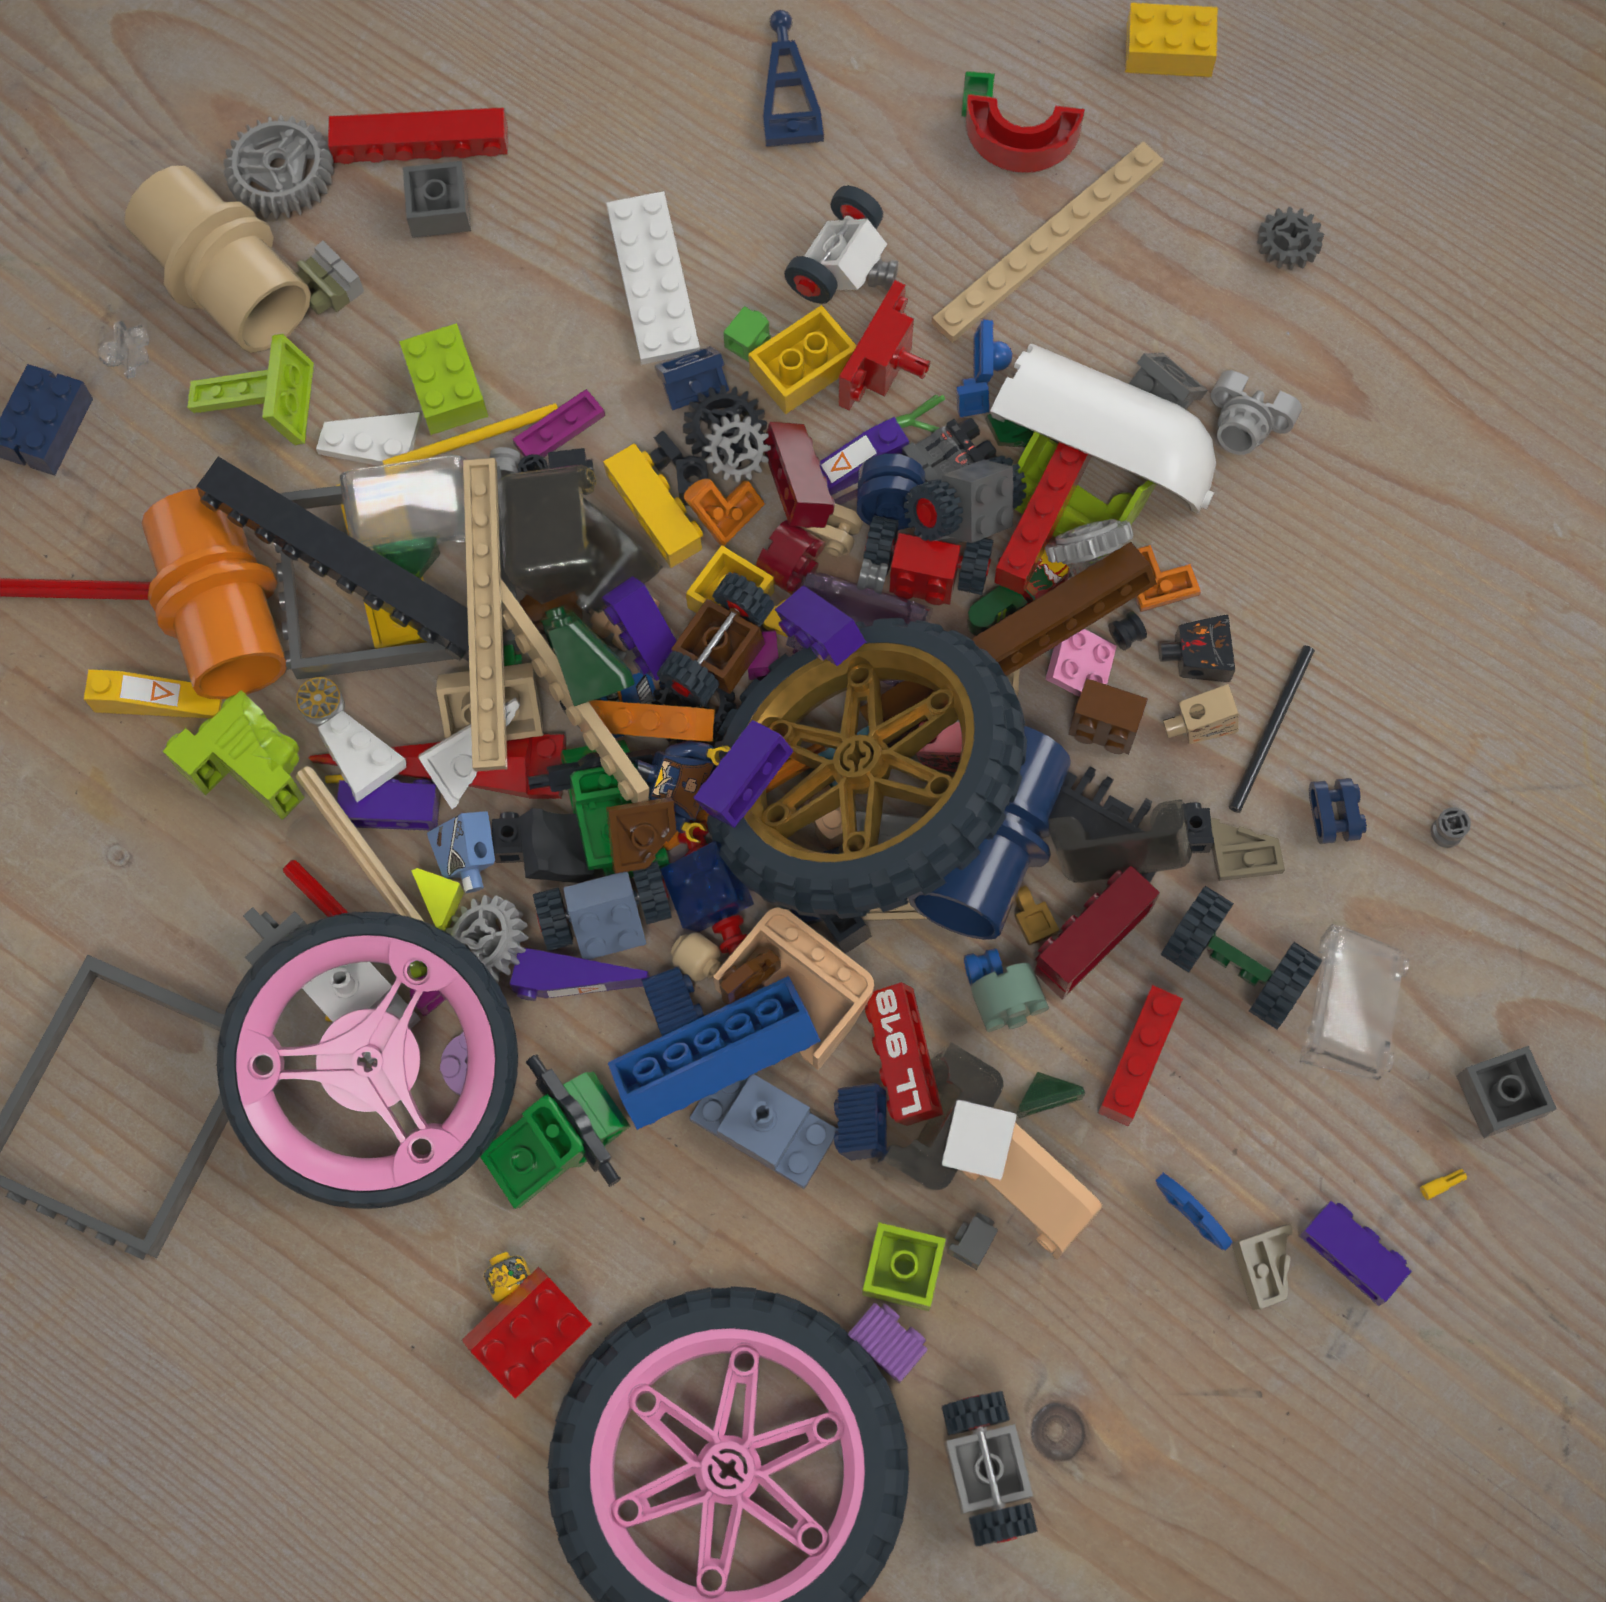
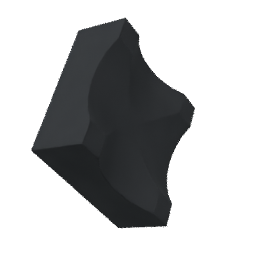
[519,808,595,883]

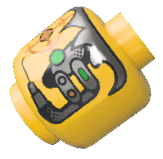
[483,1252,531,1303]

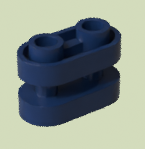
[1309,778,1367,844]

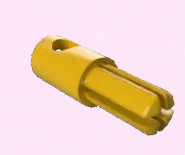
[1420,1169,1467,1200]

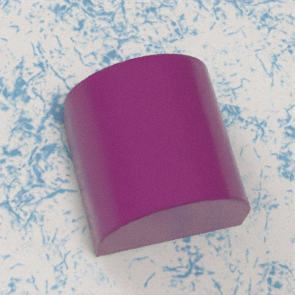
[410,976,447,1016]

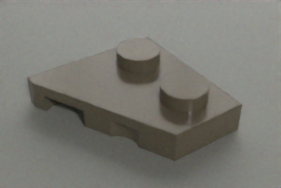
[1211,818,1285,881]
[1231,1224,1292,1310]

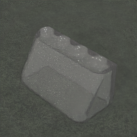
[339,455,466,553]

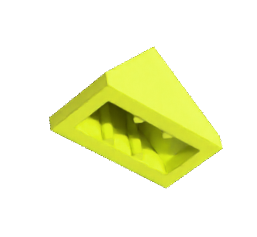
[411,868,464,933]

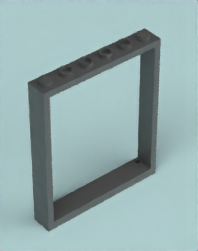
[274,466,520,680]
[0,955,262,1260]

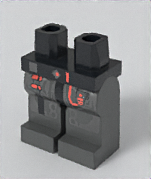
[902,418,996,483]

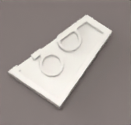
[316,412,422,471]

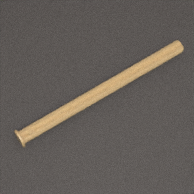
[296,766,423,921]

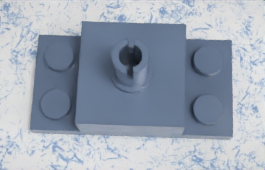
[689,1074,838,1189]

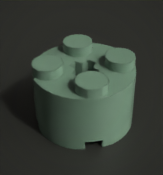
[971,963,1049,1032]

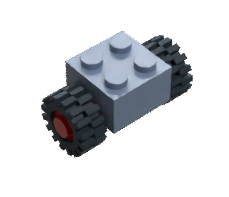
[533,861,672,960]

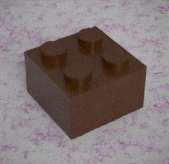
[1068,678,1148,755]

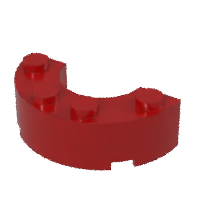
[965,94,1085,173]

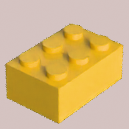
[1125,3,1218,77]
[748,305,856,415]

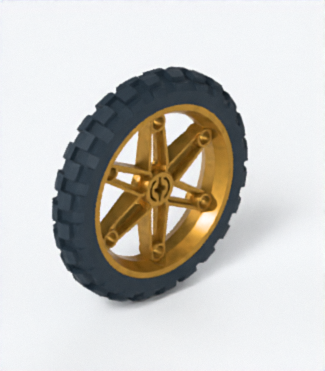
[707,618,1027,918]

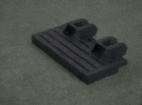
[1049,766,1178,883]

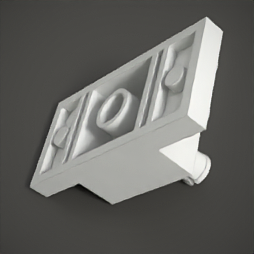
[302,962,421,1064]

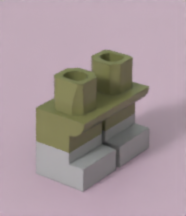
[296,240,364,315]

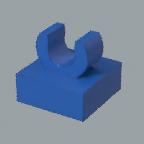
[956,378,989,418]

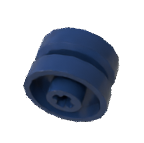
[857,454,925,530]

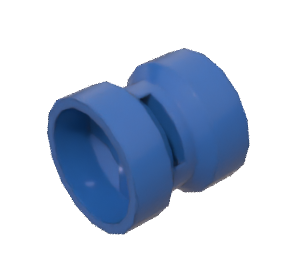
[964,948,1003,986]

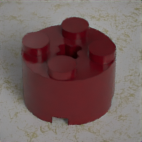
[755,520,826,595]

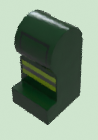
[967,585,1028,636]

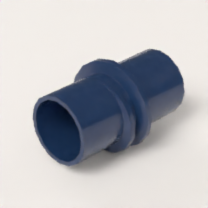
[908,726,1071,940]

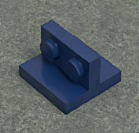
[654,346,729,410]

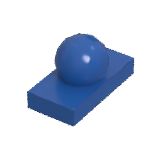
[974,319,1013,384]

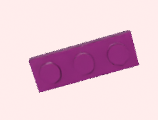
[513,389,605,458]

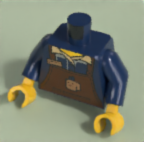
[634,740,731,843]

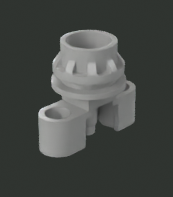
[1211,370,1302,455]

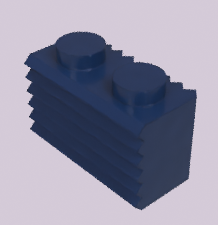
[641,966,704,1036]
[834,1083,887,1161]

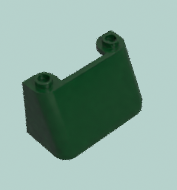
[540,606,635,707]

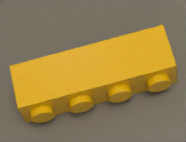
[603,443,703,568]

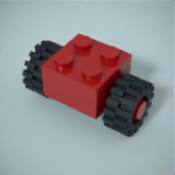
[863,515,994,605]

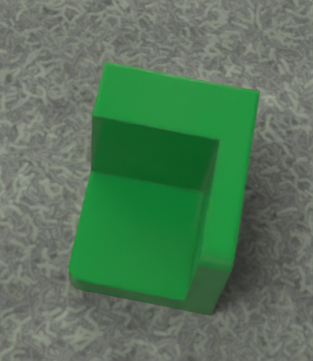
[961,71,995,117]

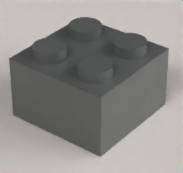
[403,161,471,238]
[1456,1046,1557,1138]

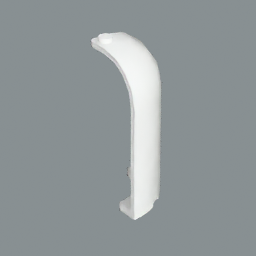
[990,344,1216,514]

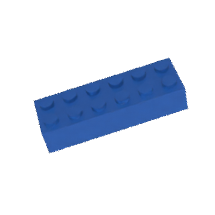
[608,976,821,1130]

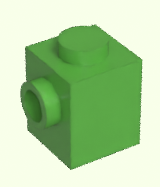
[723,306,771,362]

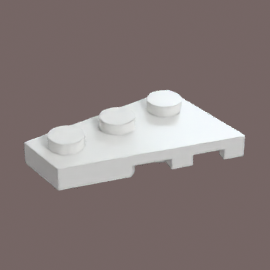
[318,711,406,802]

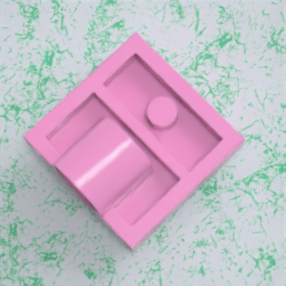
[1045,629,1117,697]

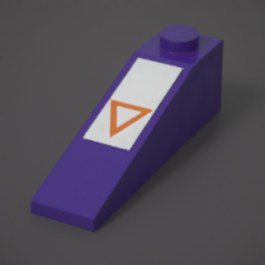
[820,417,909,496]
[510,947,649,1001]

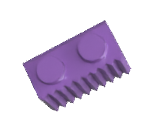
[847,1303,927,1384]

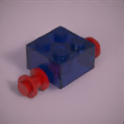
[660,822,754,956]

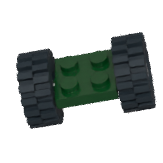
[1161,886,1323,1030]

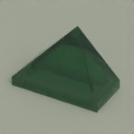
[373,536,440,579]
[1017,1072,1085,1119]

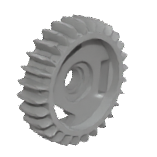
[223,115,334,219]

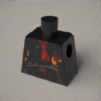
[1159,615,1235,682]

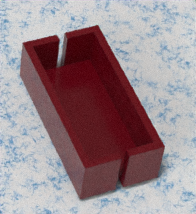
[1034,866,1160,1000]

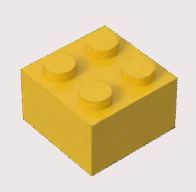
[686,545,774,613]

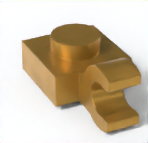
[1014,885,1059,946]

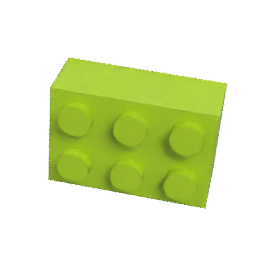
[399,323,488,435]

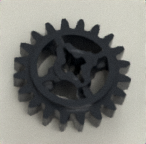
[683,385,767,467]

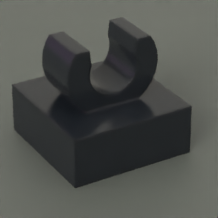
[649,430,684,471]

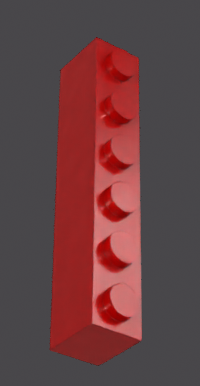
[328,107,508,164]
[994,442,1092,595]

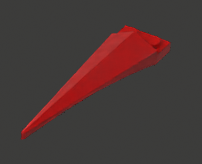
[308,734,567,799]

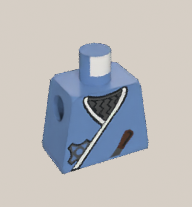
[427,811,495,893]

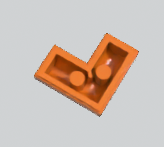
[684,479,765,546]
[1135,545,1201,612]

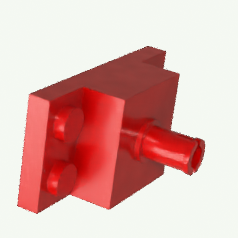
[839,280,931,411]

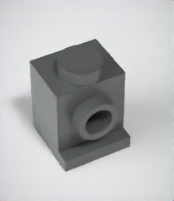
[947,1212,998,1270]

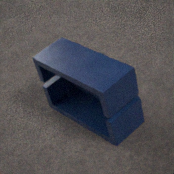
[0,364,93,476]

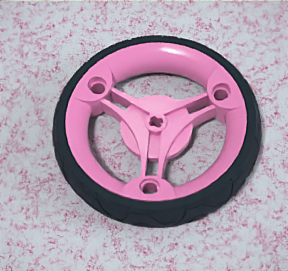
[217,911,518,1209]

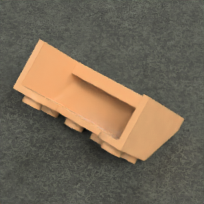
[713,908,874,1070]

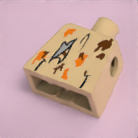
[1163,684,1239,744]

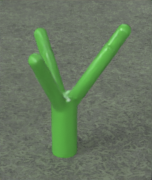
[884,395,945,432]

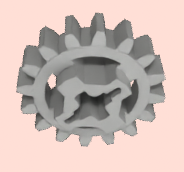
[702,414,771,482]

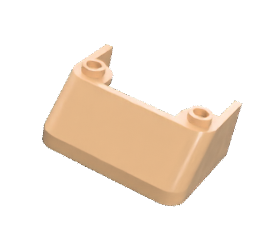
[961,1123,1102,1260]

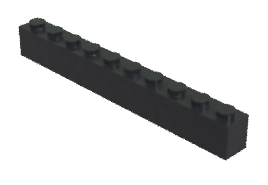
[196,456,469,662]

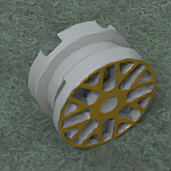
[296,677,345,727]

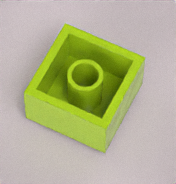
[862,1222,946,1311]

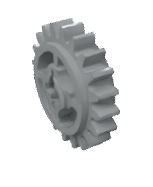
[1045,519,1134,564]
[445,895,528,982]

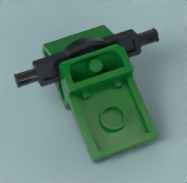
[527,740,655,870]
[480,1054,631,1209]

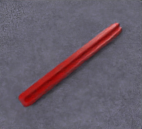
[0,578,151,600]

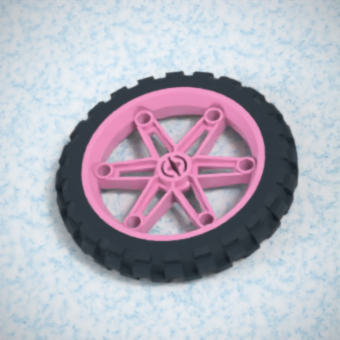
[547,1286,909,1602]

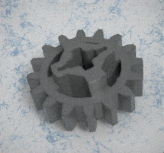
[1257,206,1324,270]

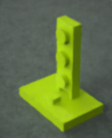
[187,334,314,445]

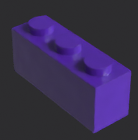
[601,576,676,681]
[775,585,866,666]
[694,720,793,828]
[337,778,441,831]
[1299,1201,1412,1306]

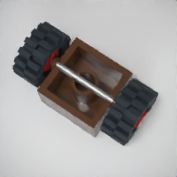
[657,572,775,707]

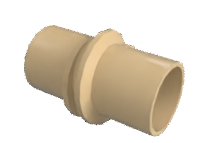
[125,166,311,352]

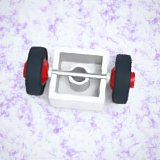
[784,185,887,304]

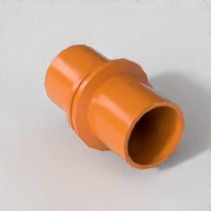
[142,488,287,699]

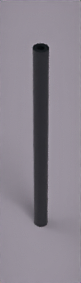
[1229,645,1315,813]

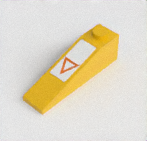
[84,669,222,718]

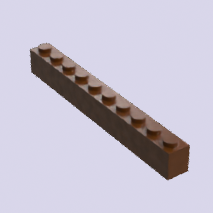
[860,542,1157,748]

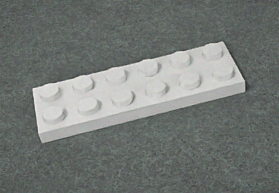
[606,191,700,365]

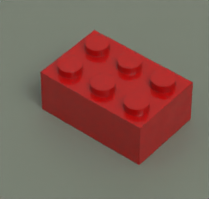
[462,1266,593,1399]

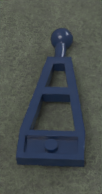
[763,10,824,147]

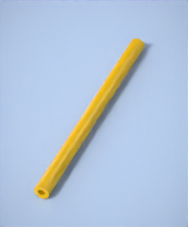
[382,403,558,472]

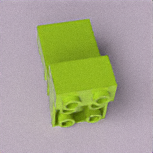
[163,690,305,820]

